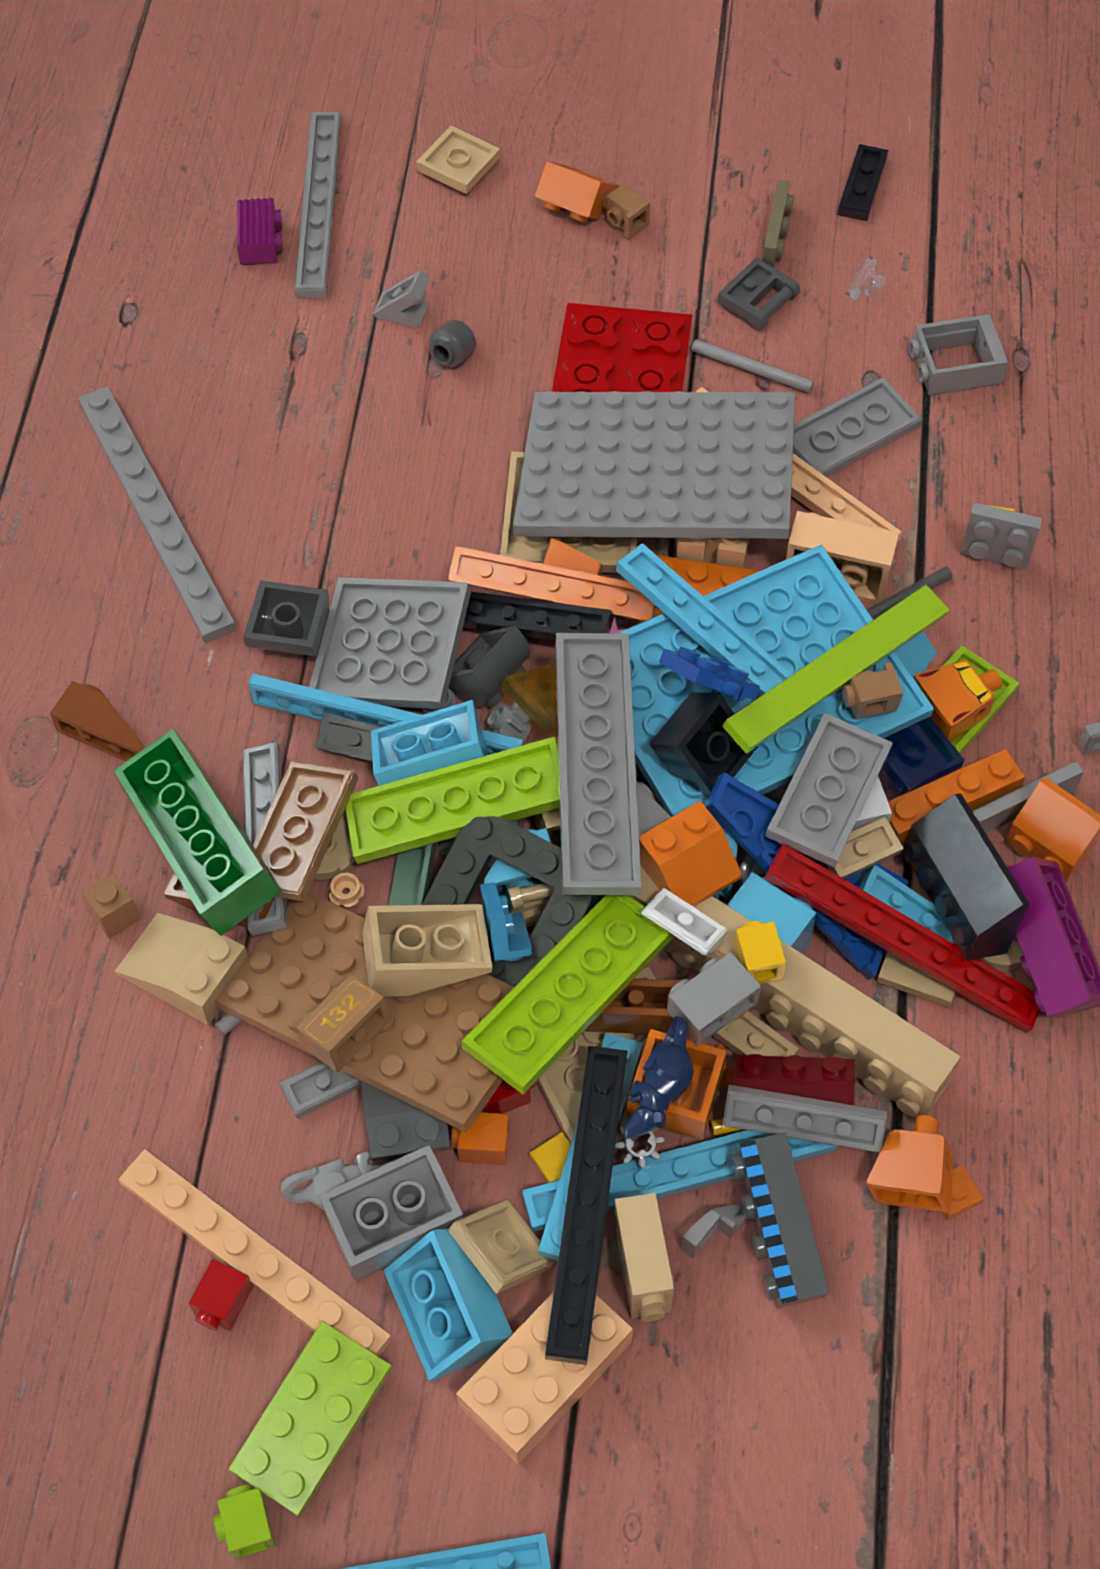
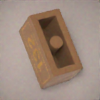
[296,974,392,1073]

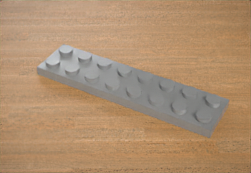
[555,633,642,895]

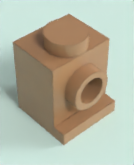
[602,183,650,241]
[842,662,903,720]

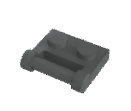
[718,257,801,331]

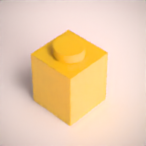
[734,921,786,984]

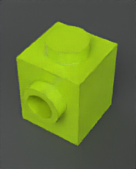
[213,1485,276,1560]

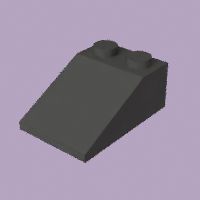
[361,1080,451,1162]

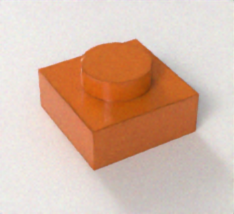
[942,1164,984,1221]

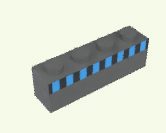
[731,1132,830,1309]

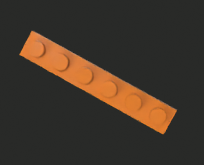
[448,546,656,622]

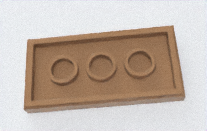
[252,761,358,902]

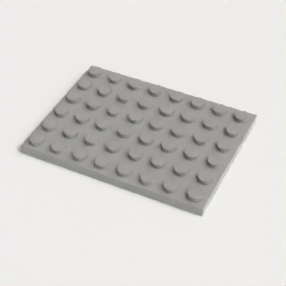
[513,391,795,539]

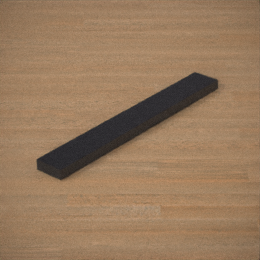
[545,1046,628,1365]

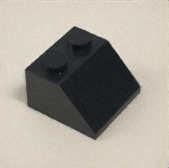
[649,692,758,797]

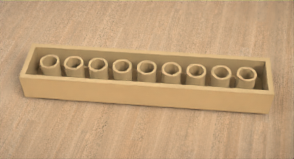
[629,865,961,1117]

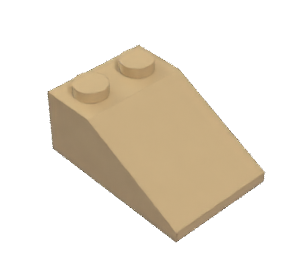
[362,904,493,997]
[114,913,248,1026]

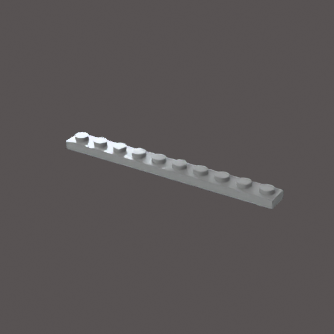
[78,386,236,643]

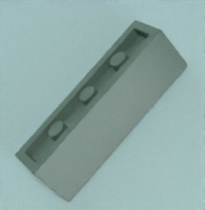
[388,842,438,906]

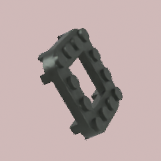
[422,816,598,987]

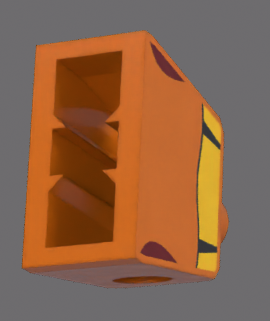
[913,660,1002,745]

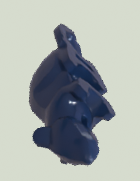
[624,1016,694,1139]

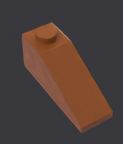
[50,681,146,761]

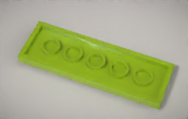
[346,736,560,864]
[462,895,674,1095]

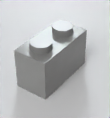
[667,952,761,1047]

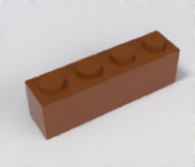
[585,979,681,1034]

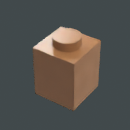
[81,872,140,939]

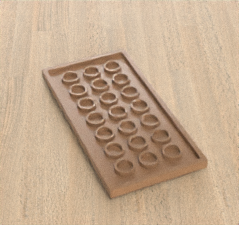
[215,892,514,1133]

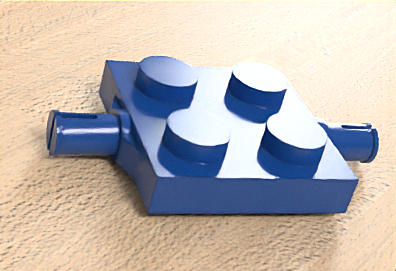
[659,647,760,702]

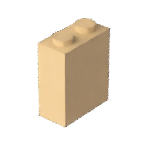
[614,1193,674,1322]

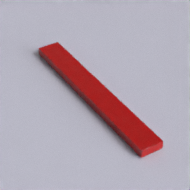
[764,843,1040,1033]

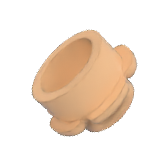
[329,873,365,908]

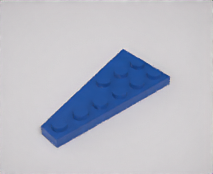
[705,772,908,980]

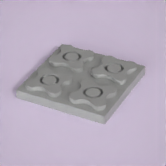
[309,578,471,709]

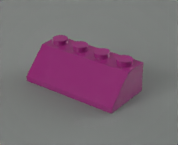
[1008,856,1100,1017]

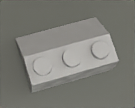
[318,1145,464,1281]

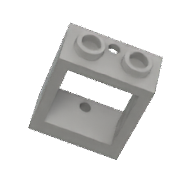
[908,314,1008,395]

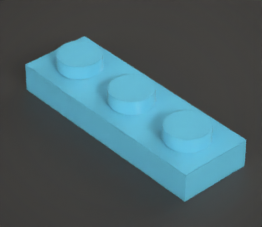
[859,865,954,944]

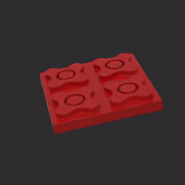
[552,303,692,392]

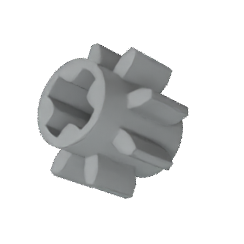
[487,701,531,740]
[615,1126,665,1169]

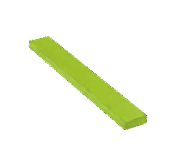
[722,585,950,754]

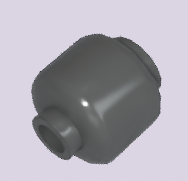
[429,320,476,368]

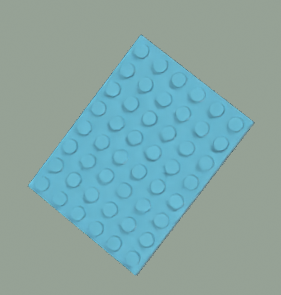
[618,544,934,817]

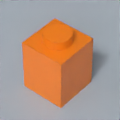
[451,1112,510,1165]

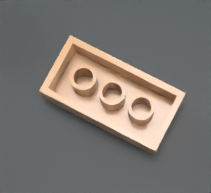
[456,1292,633,1464]

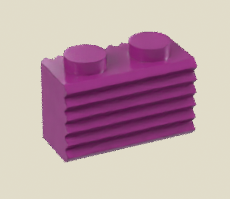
[237,197,283,264]

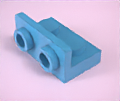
[480,882,533,961]

